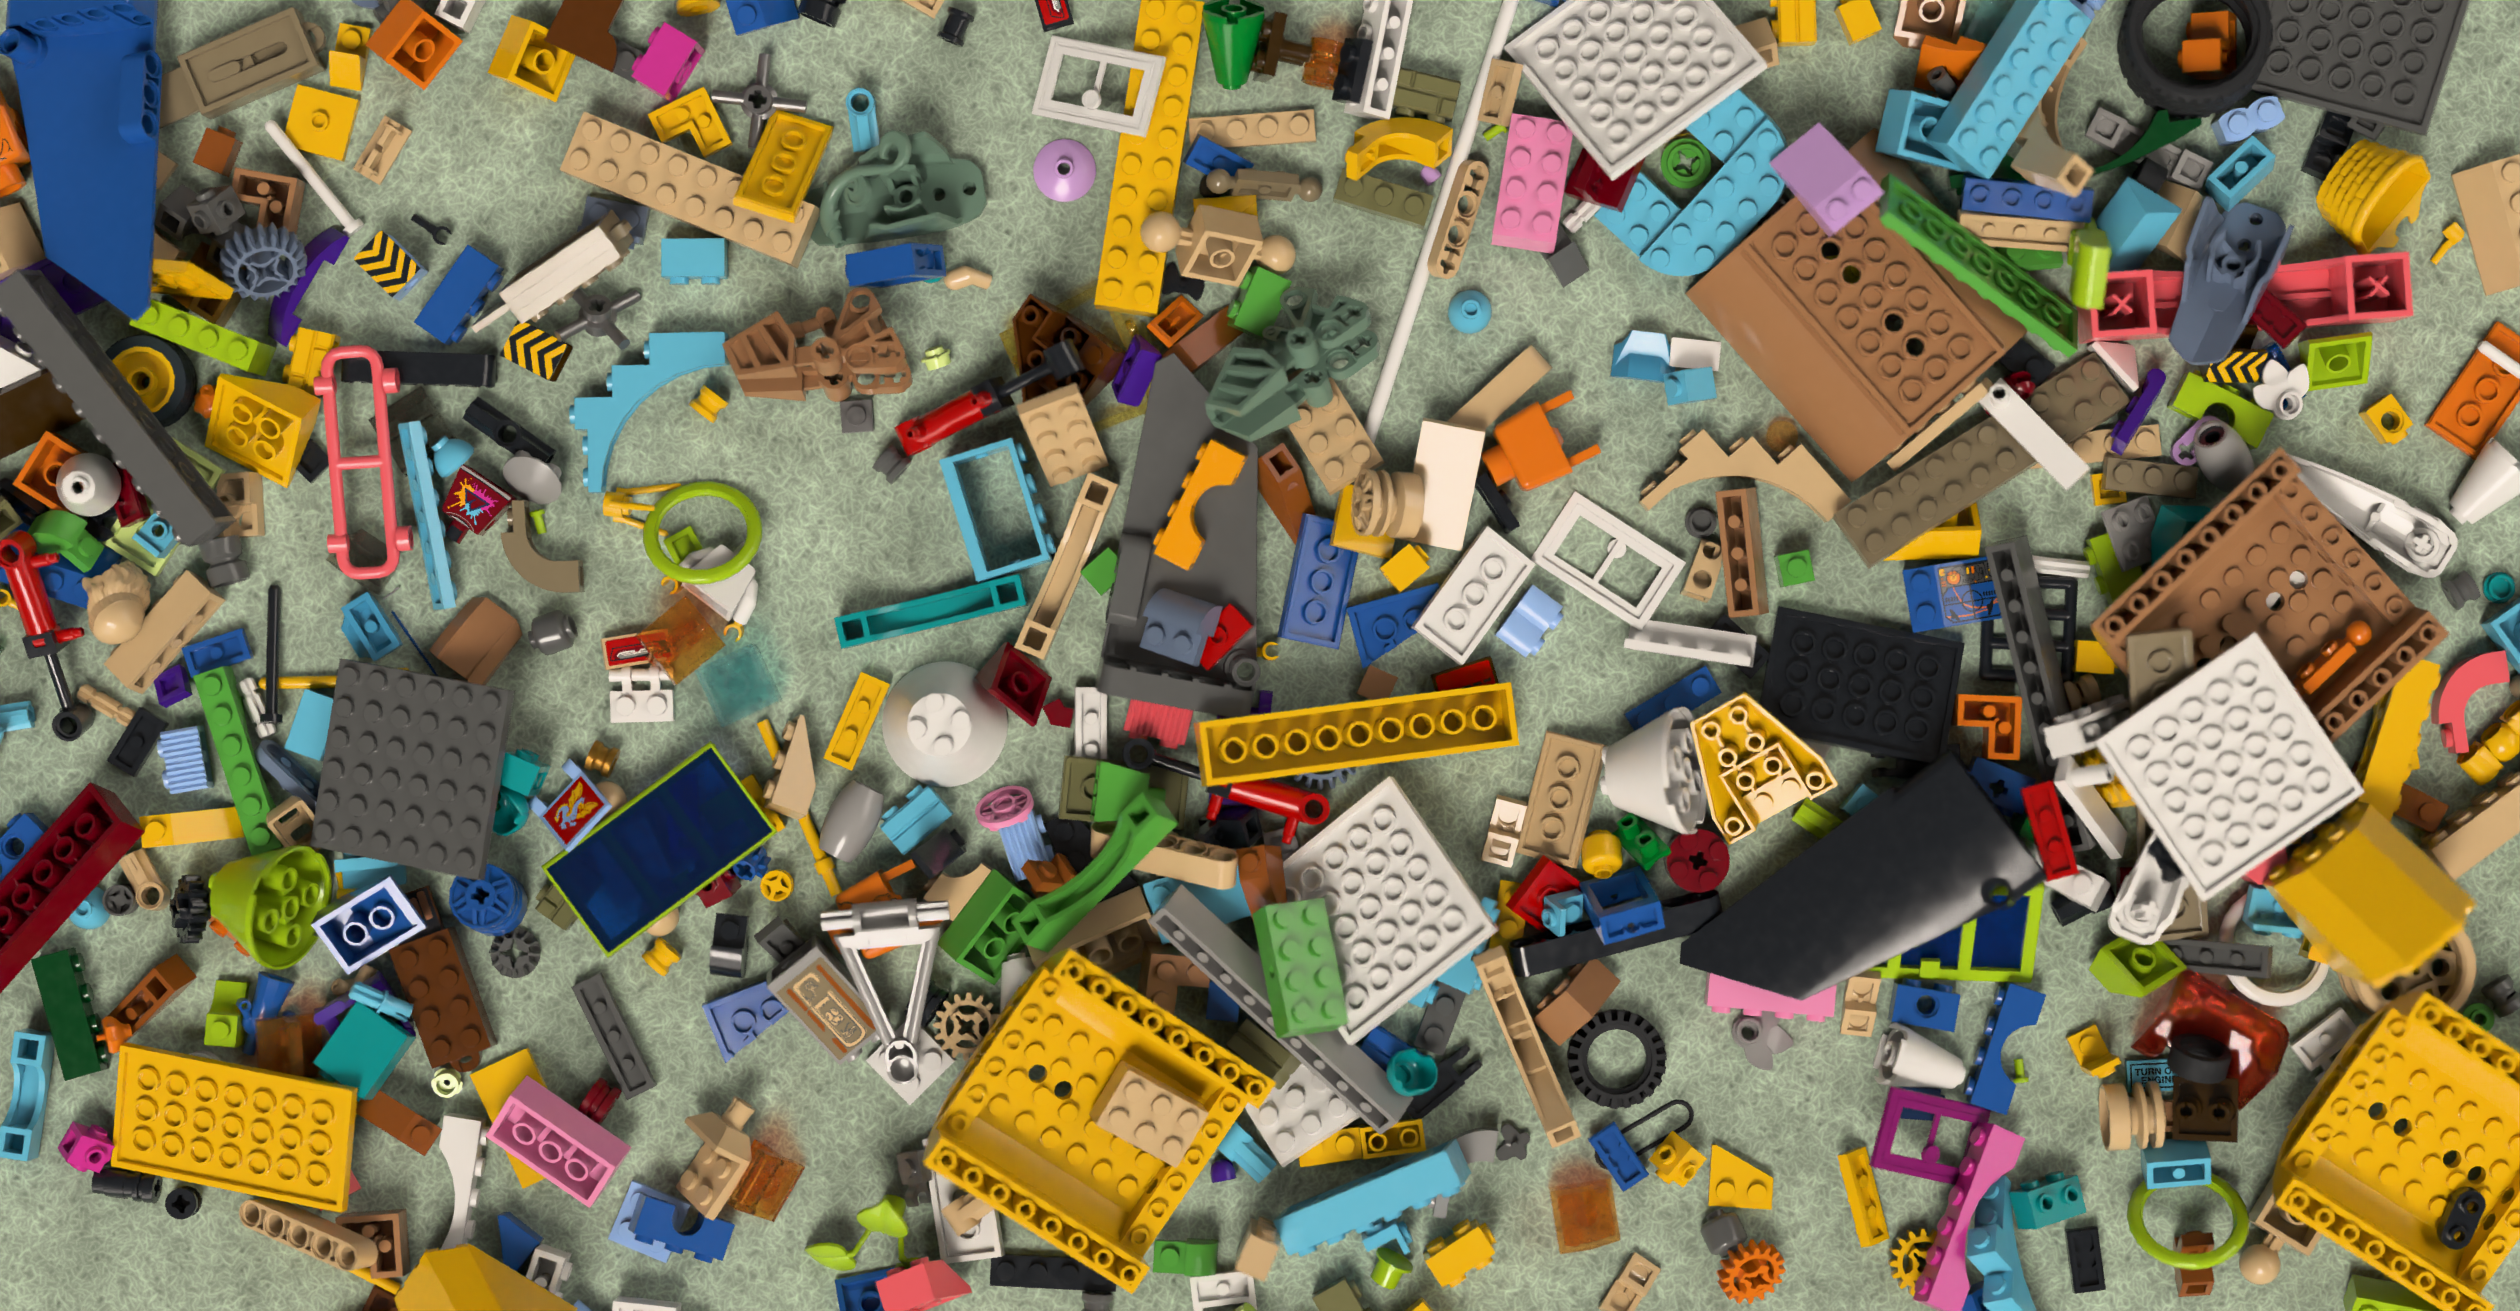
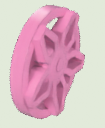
[975,786,1034,831]

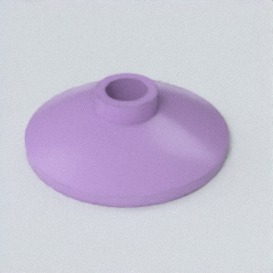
[1033,139,1096,202]

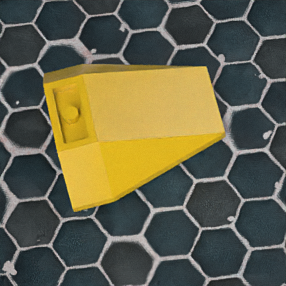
[1690,692,1839,845]

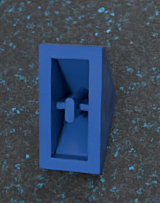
[498,1211,544,1272]

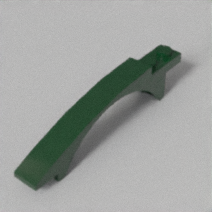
[1947,110,2202,196]

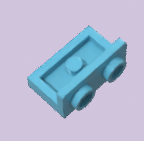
[334,853,407,889]
[2242,884,2304,938]
[1361,1218,1413,1254]

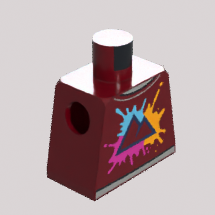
[442,464,517,544]

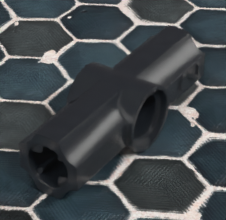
[462,396,557,464]

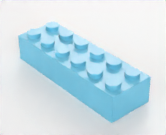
[1926,0,2092,180]
[1273,1138,1471,1257]

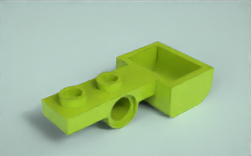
[2067,217,2111,309]

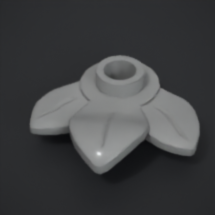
[1731,1011,1793,1070]

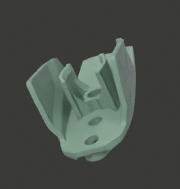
[806,131,987,246]

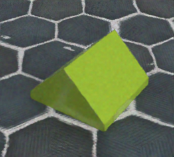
[2298,332,2373,391]

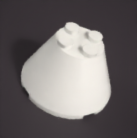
[882,661,1008,787]
[1600,707,1708,834]

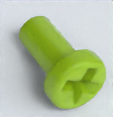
[1483,125,1508,141]
[529,509,547,534]
[2013,1059,2029,1083]

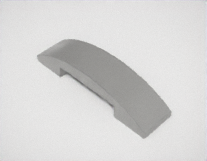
[2085,107,2213,192]

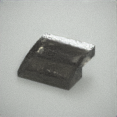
[369,386,457,477]

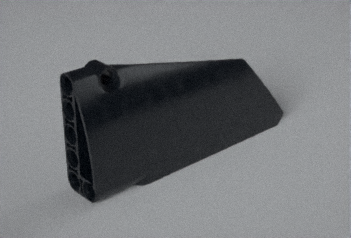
[1680,749,2048,1001]

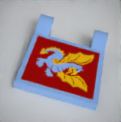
[528,758,613,853]

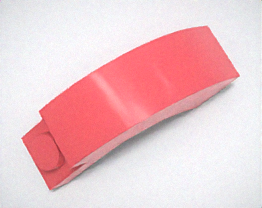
[2431,650,2510,754]

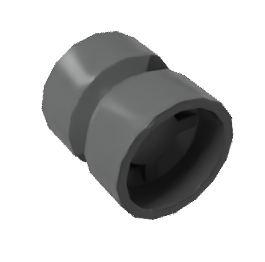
[198,535,251,588]

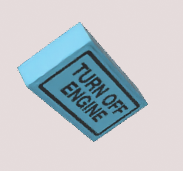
[2125,1058,2176,1093]

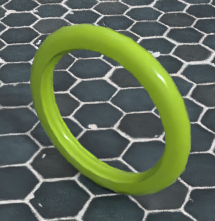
[643,481,762,585]
[2127,1173,2249,1270]

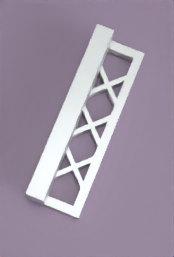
[1624,620,1757,668]

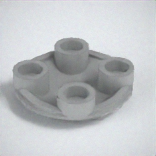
[503,450,562,504]

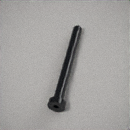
[260,585,283,724]

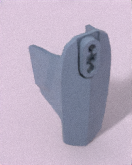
[2169,196,2294,365]

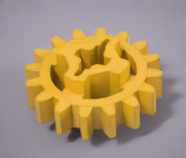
[1888,1227,1938,1296]

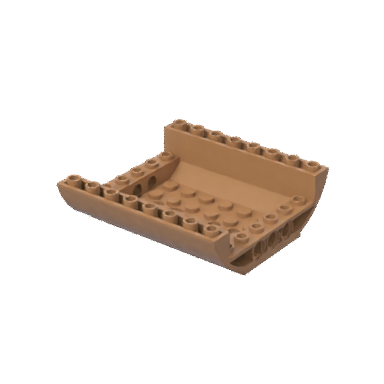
[1685,128,2028,483]
[2090,447,2449,744]

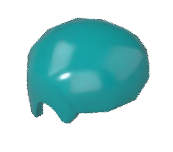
[492,786,530,836]
[1386,1048,1438,1097]

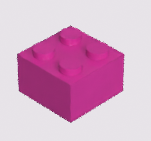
[632,22,705,103]

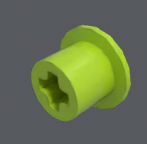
[1371,1247,1413,1290]

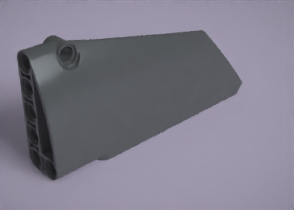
[1095,353,1260,718]

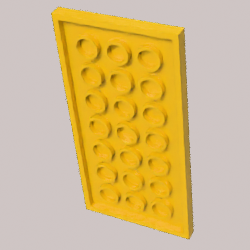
[111,1042,358,1213]

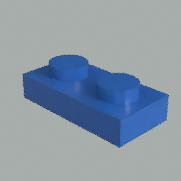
[1183,134,1254,176]
[181,628,254,678]

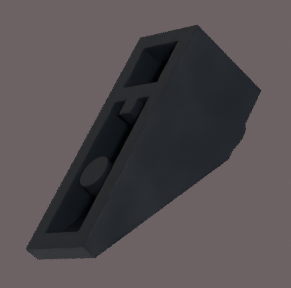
[910,827,967,879]

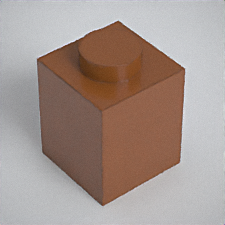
[193,126,243,177]

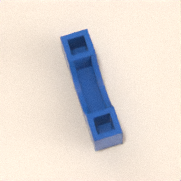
[1963,982,2046,1115]

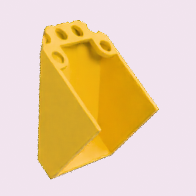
[2262,801,2476,988]
[394,1243,578,1311]

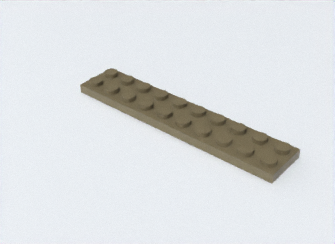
[1833,352,2131,569]
[2125,627,2209,942]

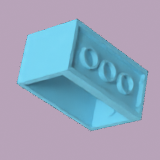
[939,437,1057,583]

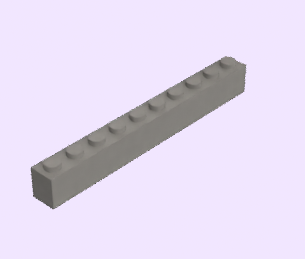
[1148,884,1413,1135]

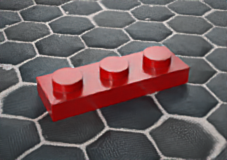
[2019,780,2079,882]

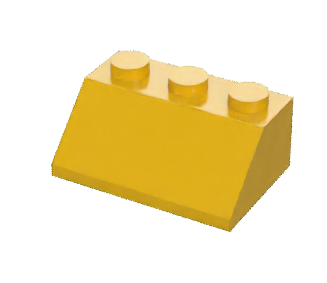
[1883,502,1982,561]

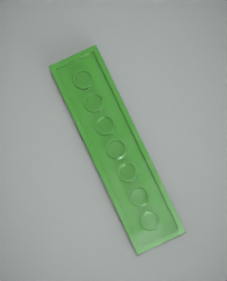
[1879,173,2078,358]

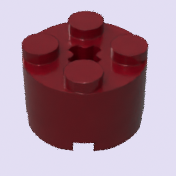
[1663,828,1730,892]

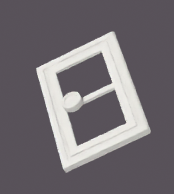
[1032,35,1166,138]
[1530,491,1686,631]

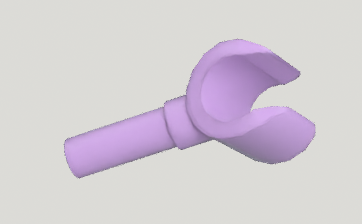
[1420,147,1453,186]

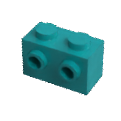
[500,748,551,796]
[2009,1171,2087,1229]

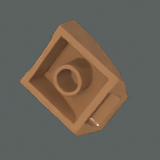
[1893,0,1966,50]
[429,597,523,685]

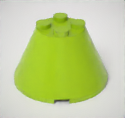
[208,845,332,970]

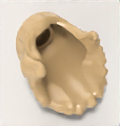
[82,560,151,645]

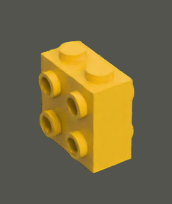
[1423,1218,1497,1288]

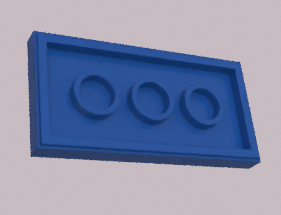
[1277,513,1358,650]

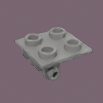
[2100,495,2156,572]

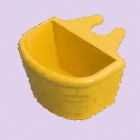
[2316,139,2431,255]

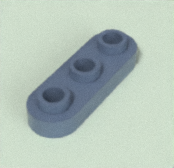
[254,739,320,814]

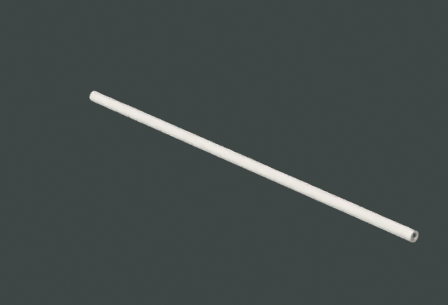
[1351,0,1519,485]

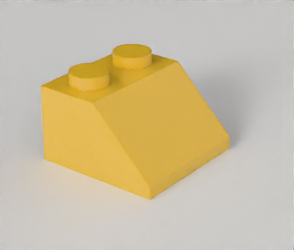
[488,15,575,102]

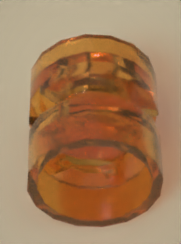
[1301,37,1344,90]

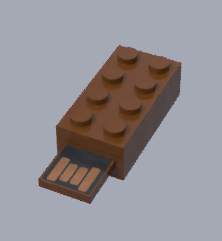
[389,885,498,1072]

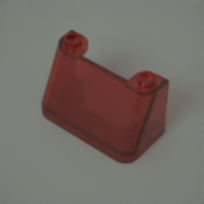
[2131,970,2290,1111]

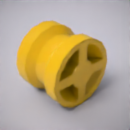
[689,384,729,423]
[760,869,794,902]
[641,937,682,976]

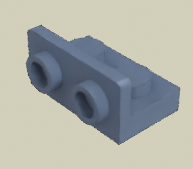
[577,196,650,250]

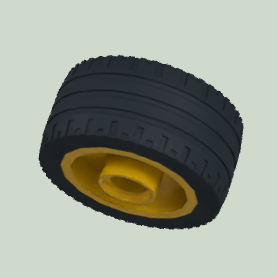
[105,334,197,428]

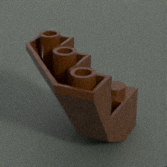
[1012,294,1126,406]

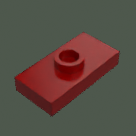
[1200,603,1254,671]

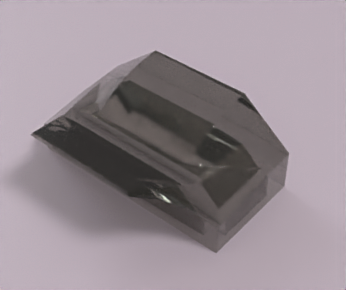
[326,528,397,595]

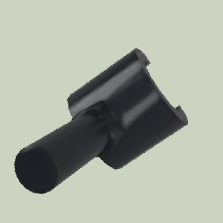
[411,214,452,245]

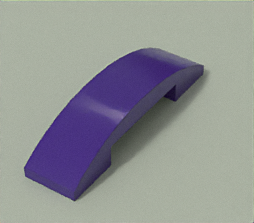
[268,227,350,347]

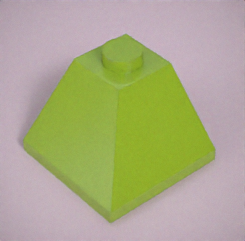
[2088,937,2187,998]

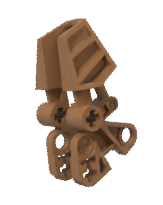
[722,287,913,402]

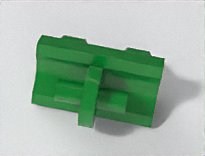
[1612,813,1671,871]

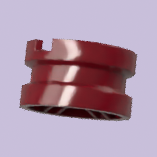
[578,1077,622,1125]

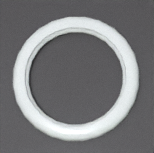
[2218,894,2330,1007]

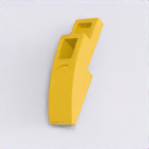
[1298,1119,1426,1167]

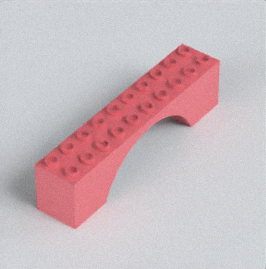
[2076,252,2413,344]

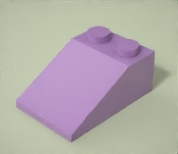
[1769,122,1884,238]

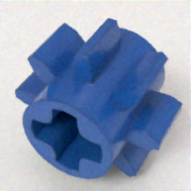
[733,844,771,881]

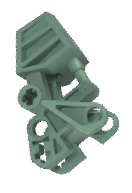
[1205,286,1380,442]

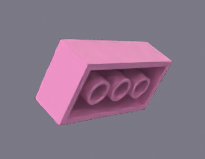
[1491,113,1573,254]
[485,1076,632,1208]

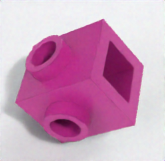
[58,1121,115,1173]

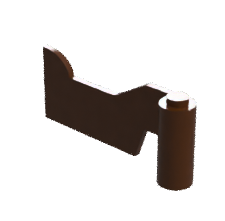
[544,0,624,73]

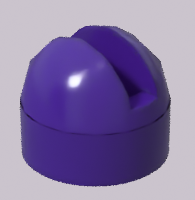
[1210,1159,1237,1183]

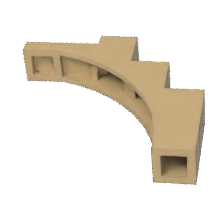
[2011,37,2094,197]
[1639,429,1852,523]
[1472,945,1581,1149]

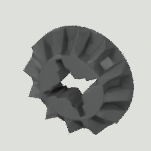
[489,928,541,978]

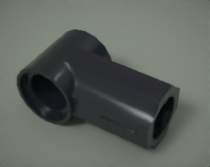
[2049,873,2116,927]

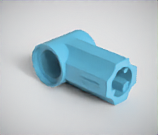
[846,88,880,153]
[0,701,36,732]
[1217,1121,1277,1183]

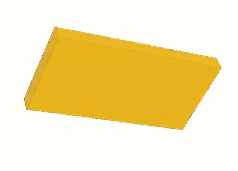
[733,110,834,223]
[151,259,234,300]
[470,1048,547,1189]

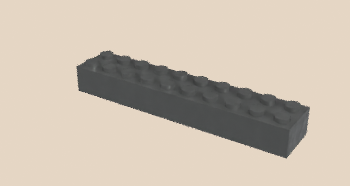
[0,269,236,547]

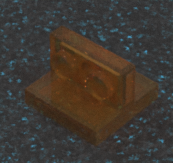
[635,596,726,685]
[255,1013,323,1078]
[727,1139,805,1222]

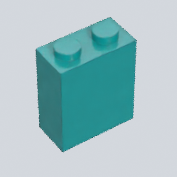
[313,1001,417,1101]

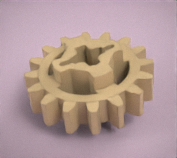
[933,991,1000,1061]

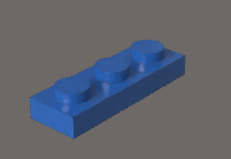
[1624,666,1722,731]

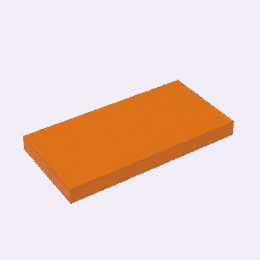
[2424,321,2520,460]

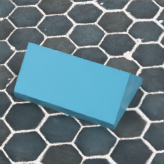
[2095,176,2182,272]

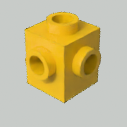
[1649,1130,1707,1188]

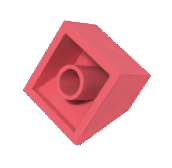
[876,1257,972,1311]

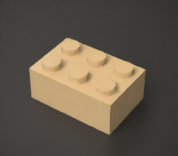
[1089,1060,1209,1168]

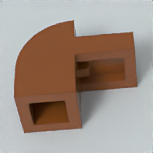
[1021,853,1078,898]
[2173,1231,2215,1297]

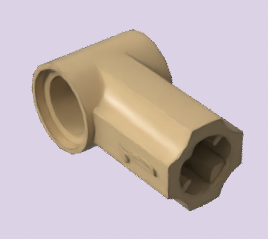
[119,848,171,911]
[941,1193,995,1237]

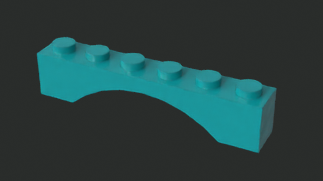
[834,574,1029,649]

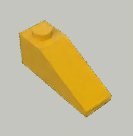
[139,807,245,848]

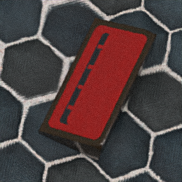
[1430,656,1499,692]

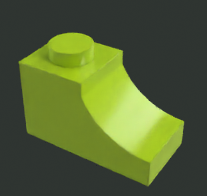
[204,979,250,1048]

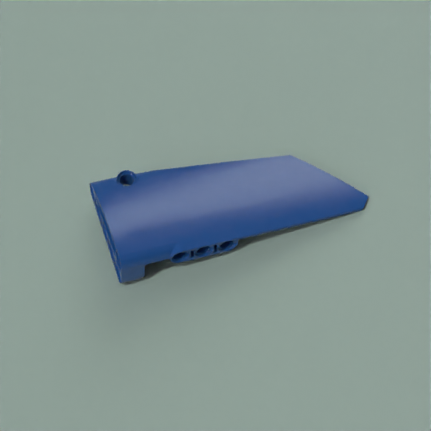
[0,0,162,321]

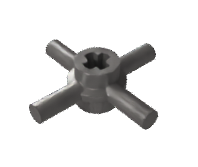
[712,53,807,149]
[554,287,641,349]

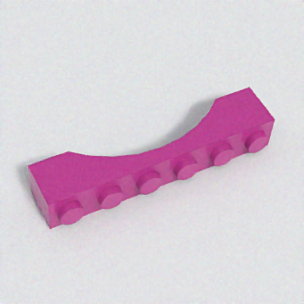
[1913,1122,2025,1311]

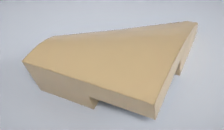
[214,471,265,539]

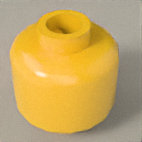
[1581,830,1623,879]

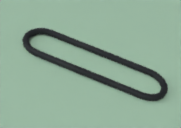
[1594,1100,1694,1170]

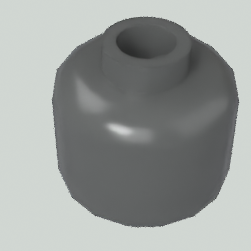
[528,610,578,655]
[1700,1209,1747,1259]

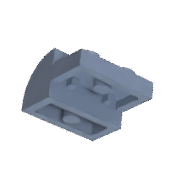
[1139,588,1223,666]

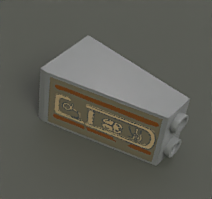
[767,933,880,1065]

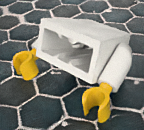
[661,542,758,642]

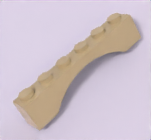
[1014,472,1119,660]

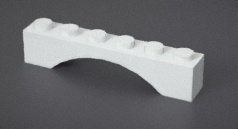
[439,1113,490,1250]

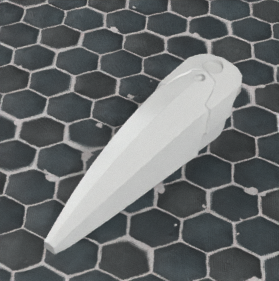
[2267,449,2458,578]
[2107,830,2189,945]

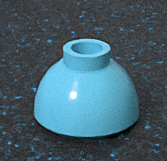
[1448,290,1492,334]
[431,435,474,477]
[69,887,110,930]

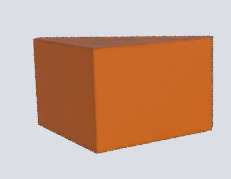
[1146,295,1204,350]

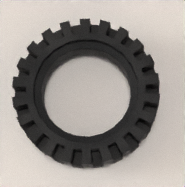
[1567,1009,1667,1109]

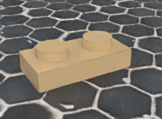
[1477,58,1523,127]

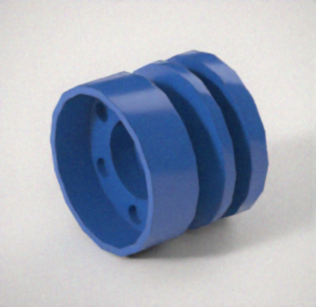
[449,863,528,936]

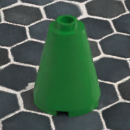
[1202,0,1265,90]

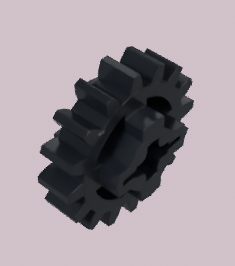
[169,875,211,944]

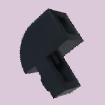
[1193,806,1263,849]
[709,912,749,978]

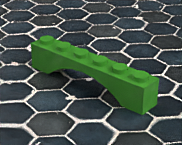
[193,666,284,855]
[1012,792,1179,953]

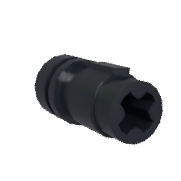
[91,1168,162,1204]

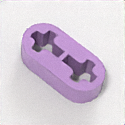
[2170,415,2220,466]

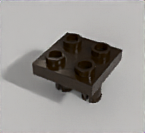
[1250,11,1312,83]
[2172,1075,2239,1143]

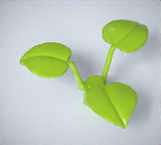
[804,1194,930,1271]

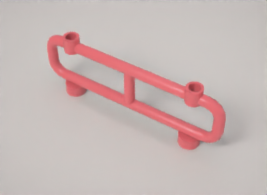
[313,345,414,580]

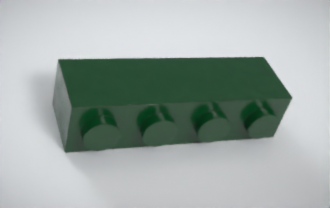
[31,948,111,1081]

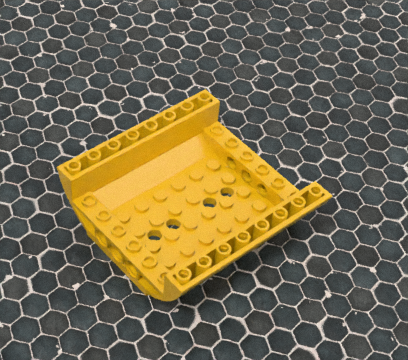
[923,948,1276,1294]
[2272,991,2520,1311]

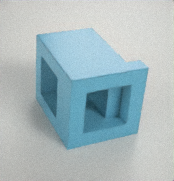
[132,512,178,559]

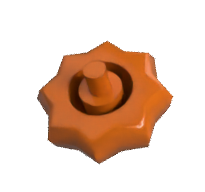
[194,384,216,419]
[96,1016,132,1054]

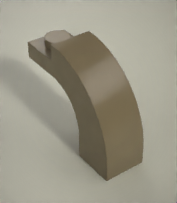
[501,500,585,593]

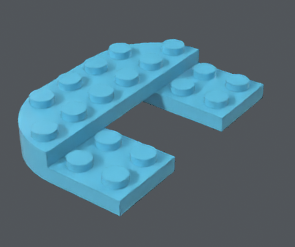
[1594,89,1788,276]

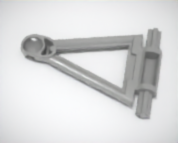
[821,898,950,1084]

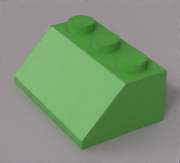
[938,868,1036,985]

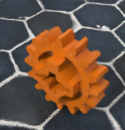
[1716,1239,1786,1304]

